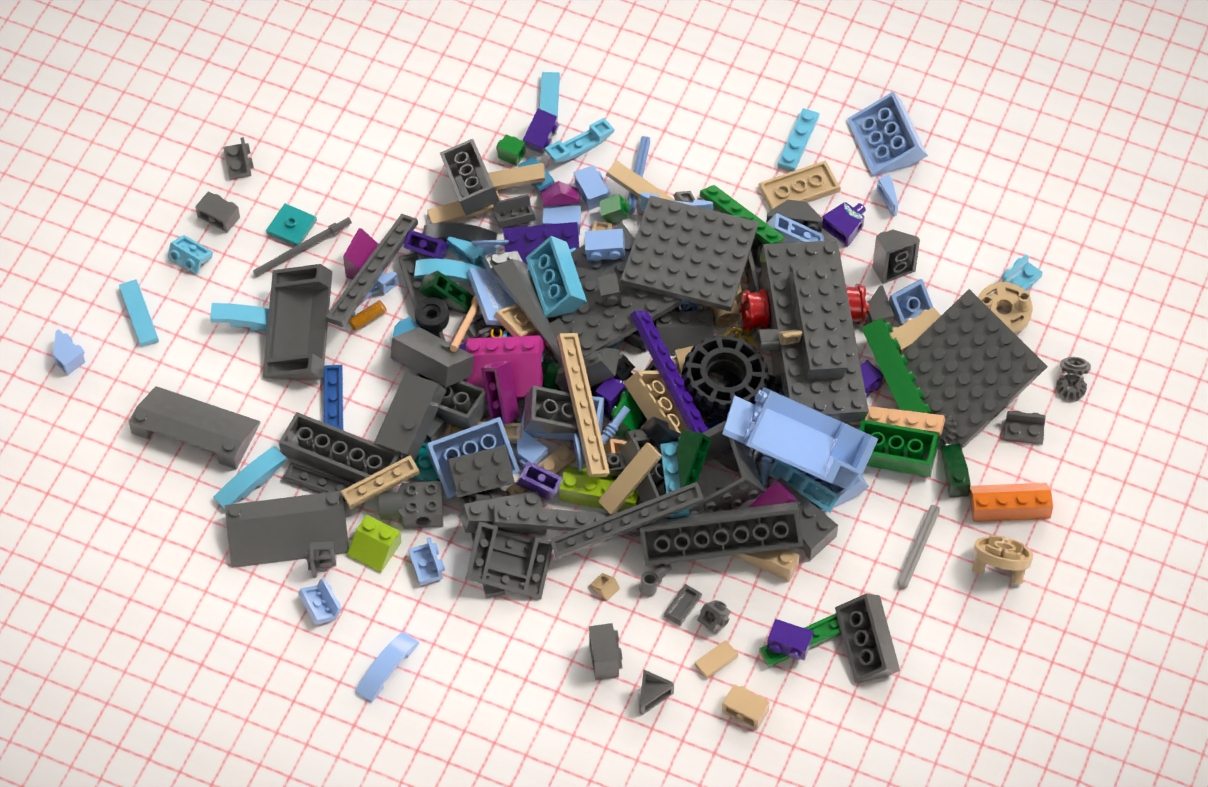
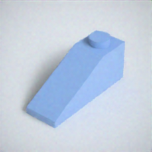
[767,213,824,243]

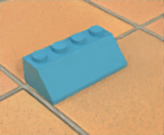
[526,236,587,318]

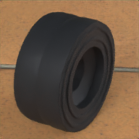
[415,298,449,334]

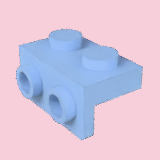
[408,537,445,586]
[298,578,341,625]

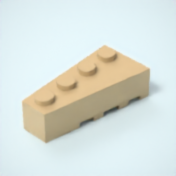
[624,371,688,433]

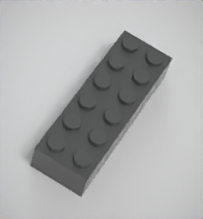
[279,412,401,492]

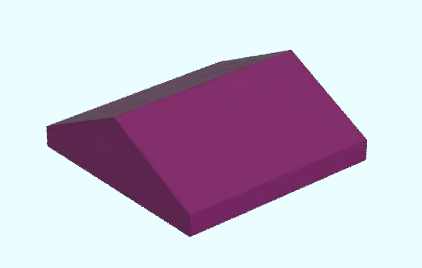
[541,181,580,207]

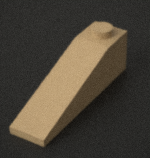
[733,549,799,582]

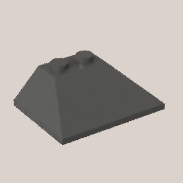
[465,521,553,600]

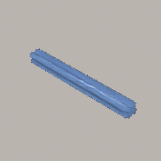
[627,136,651,213]

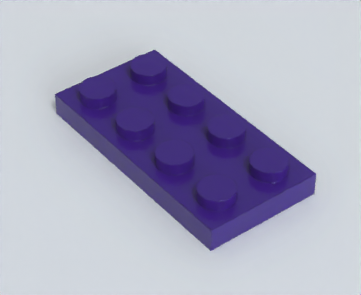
[503,222,580,265]

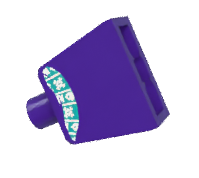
[822,202,866,247]

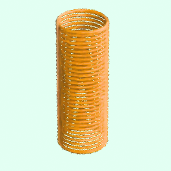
[348,300,387,331]

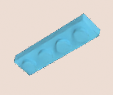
[777,108,820,171]
[660,441,690,519]

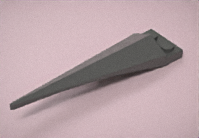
[482,251,562,363]

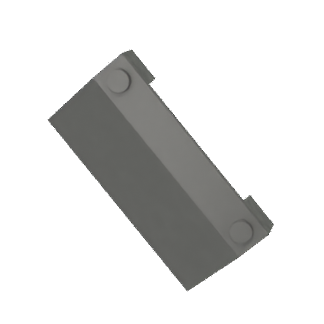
[263,264,333,381]
[129,386,261,469]
[225,491,349,568]

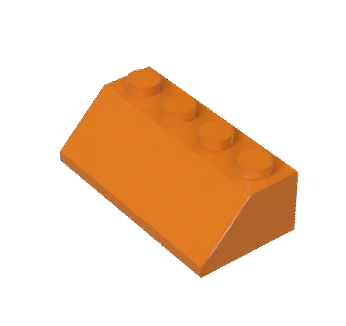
[969,483,1053,522]

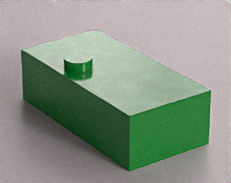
[860,419,939,477]

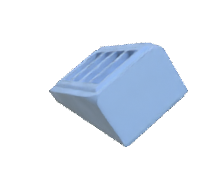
[876,174,898,217]

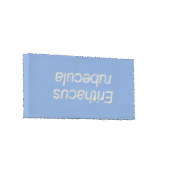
[467,268,516,326]

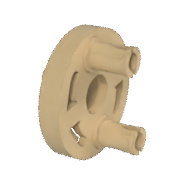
[978,282,1033,334]
[972,535,1033,584]

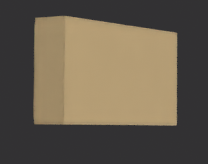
[694,640,738,679]

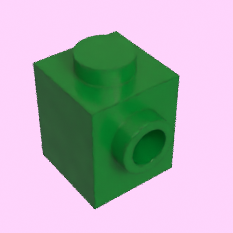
[496,134,526,166]
[600,194,630,224]

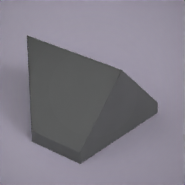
[639,669,674,715]

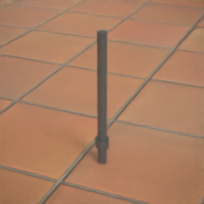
[253,217,352,277]

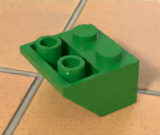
[611,389,647,440]

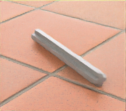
[897,505,940,589]

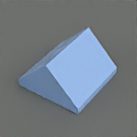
[889,279,933,326]

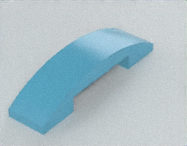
[545,118,615,162]
[414,259,483,287]

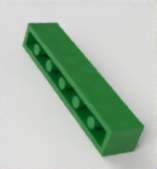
[861,317,932,414]

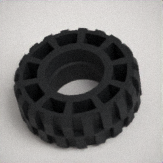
[681,335,769,421]

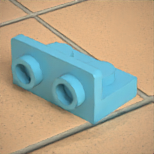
[168,235,213,274]
[1001,254,1043,293]

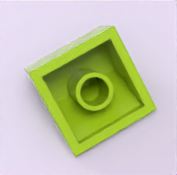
[347,514,402,573]

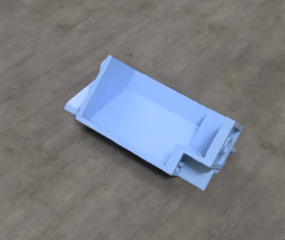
[722,387,878,491]

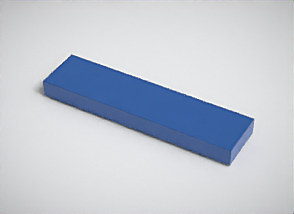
[323,365,344,430]

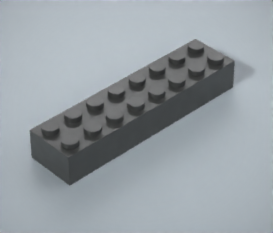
[640,502,803,566]

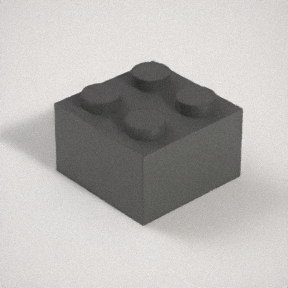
[589,623,622,680]

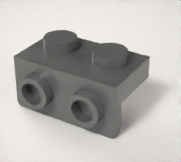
[493,194,536,228]
[466,314,506,338]

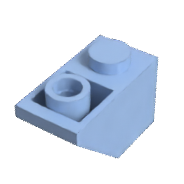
[53,329,85,375]

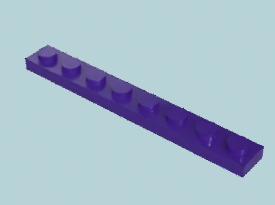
[630,310,709,433]

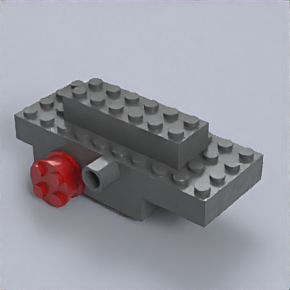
[738,240,869,423]

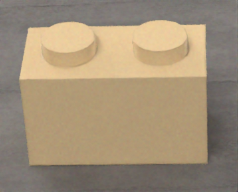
[722,684,770,730]

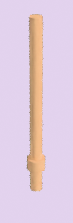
[450,295,480,352]

